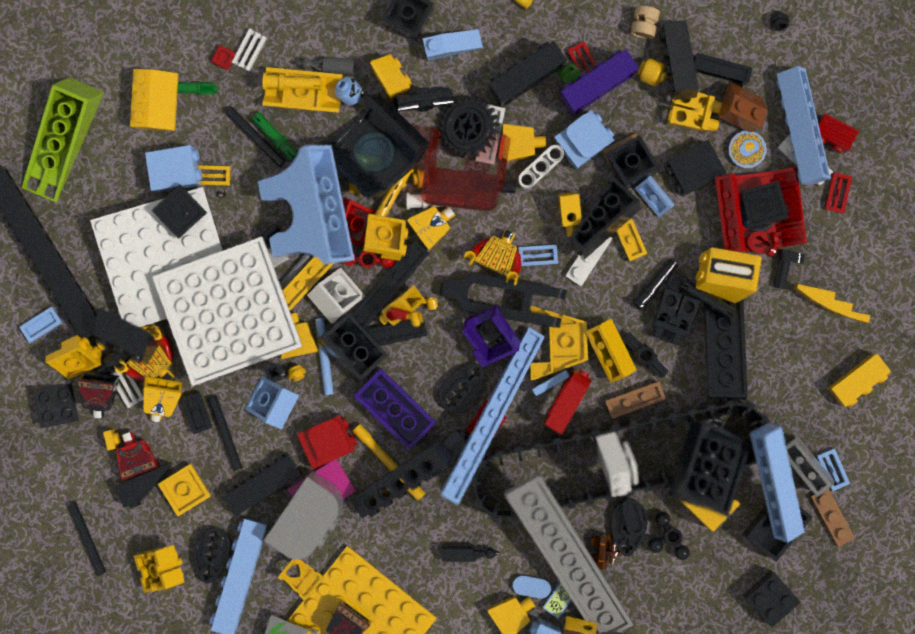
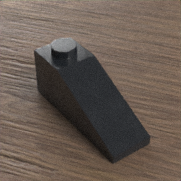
[115,463,173,509]

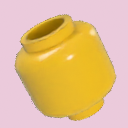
[638,58,667,87]

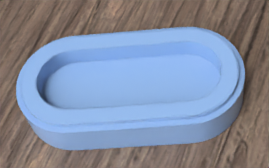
[513,575,551,598]

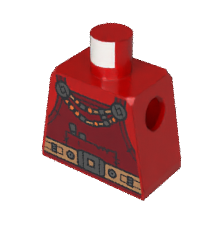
[116,432,160,480]

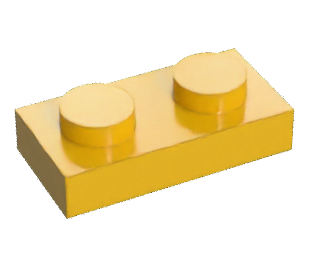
[616,219,647,262]

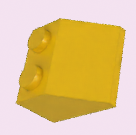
[370,54,412,102]

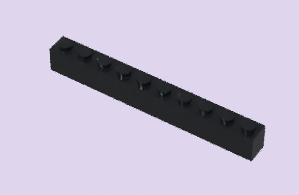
[0,165,97,340]

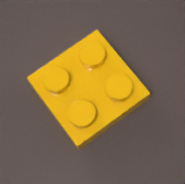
[158,463,212,516]

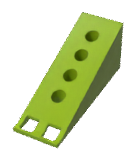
[22,77,104,203]

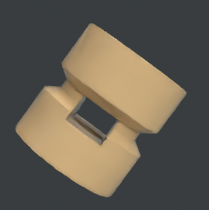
[630,6,660,39]

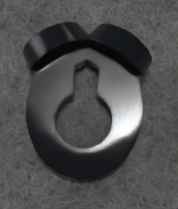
[476,319,505,343]

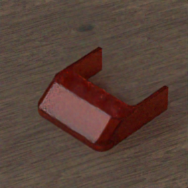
[421,127,511,212]

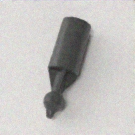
[297,57,355,77]

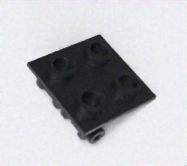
[33,384,79,429]

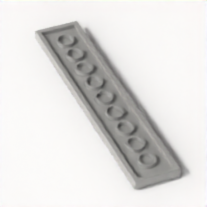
[505,473,633,634]

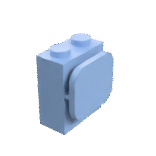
[553,110,614,170]
[145,145,202,193]

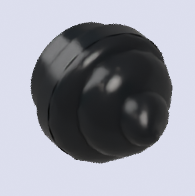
[770,10,790,31]

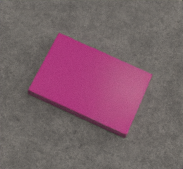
[287,459,357,499]

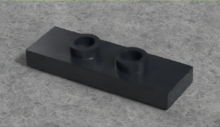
[367,317,428,346]

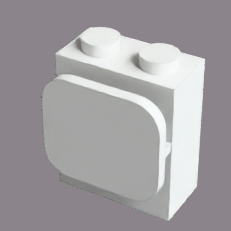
[596,432,638,497]

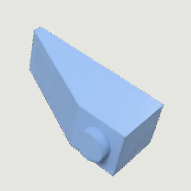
[423,29,483,61]

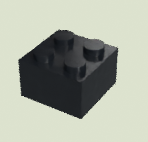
[382,0,434,42]
[742,570,801,628]

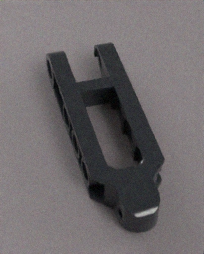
[440,273,567,328]

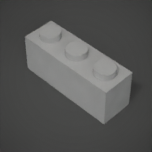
[785,436,835,497]

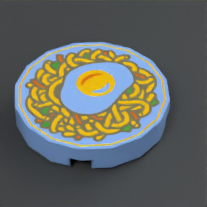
[728,131,767,169]

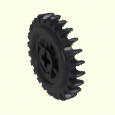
[438,96,500,159]

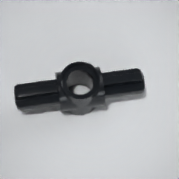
[622,332,668,378]

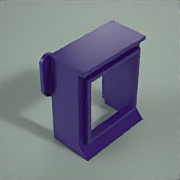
[462,305,521,367]

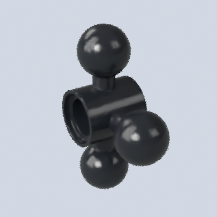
[648,511,690,560]

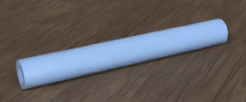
[315,318,334,395]

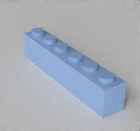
[777,66,831,186]
[750,423,804,542]
[209,517,269,634]

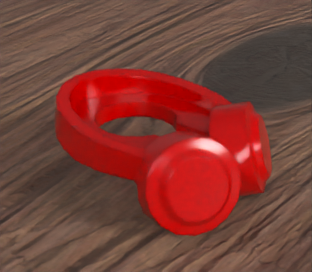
[747,231,779,257]

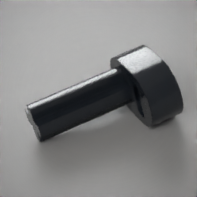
[774,249,805,289]

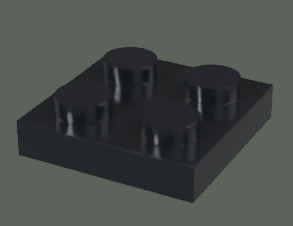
[741,180,789,229]
[151,184,207,239]

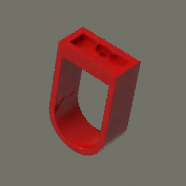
[542,369,591,434]

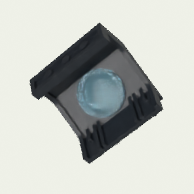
[317,93,431,201]

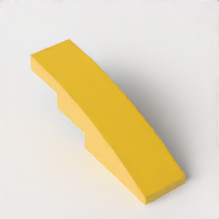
[793,284,870,323]

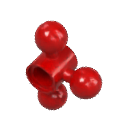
[342,234,395,268]

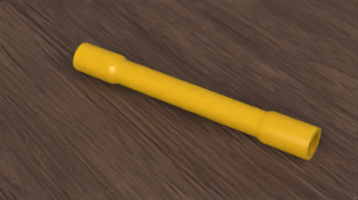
[352,424,426,501]

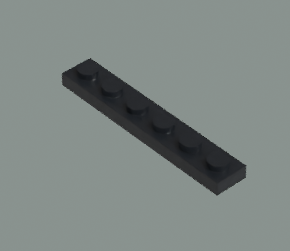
[352,241,429,329]

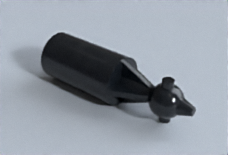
[89,351,130,374]
[442,544,500,562]

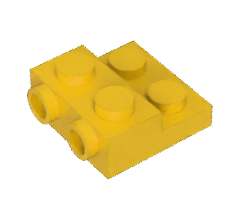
[363,214,408,261]
[45,335,102,379]

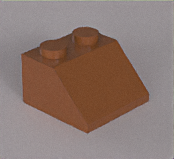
[718,82,767,132]

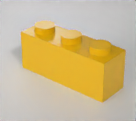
[585,318,637,383]
[827,353,891,407]

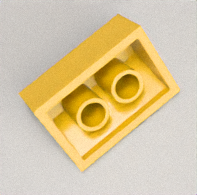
[130,69,179,131]

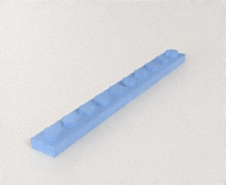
[439,327,544,505]

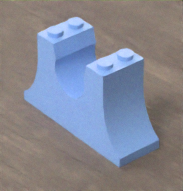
[258,145,354,264]

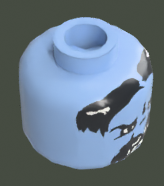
[335,77,363,106]

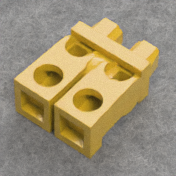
[667,92,722,133]

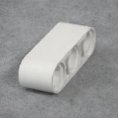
[518,145,564,190]

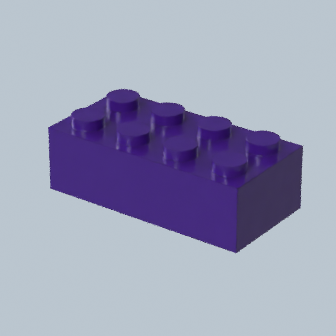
[559,49,639,117]
[354,368,437,450]

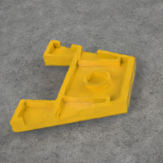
[530,306,588,381]

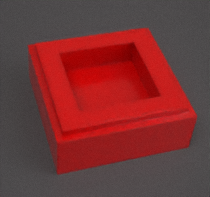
[211,45,236,71]

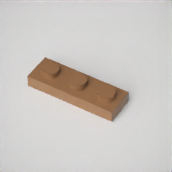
[605,381,666,419]
[810,489,855,547]

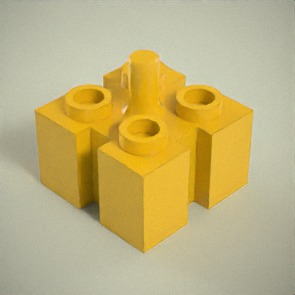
[134,545,184,593]

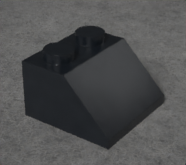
[606,135,659,189]

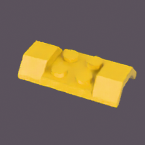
[262,67,343,113]

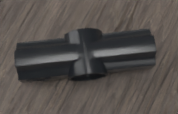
[393,87,453,112]

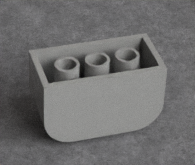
[264,471,343,560]

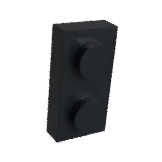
[181,392,213,434]

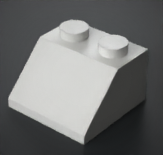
[307,268,365,324]

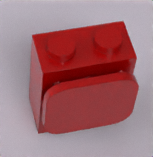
[297,414,358,469]

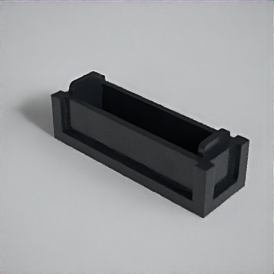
[694,53,753,87]

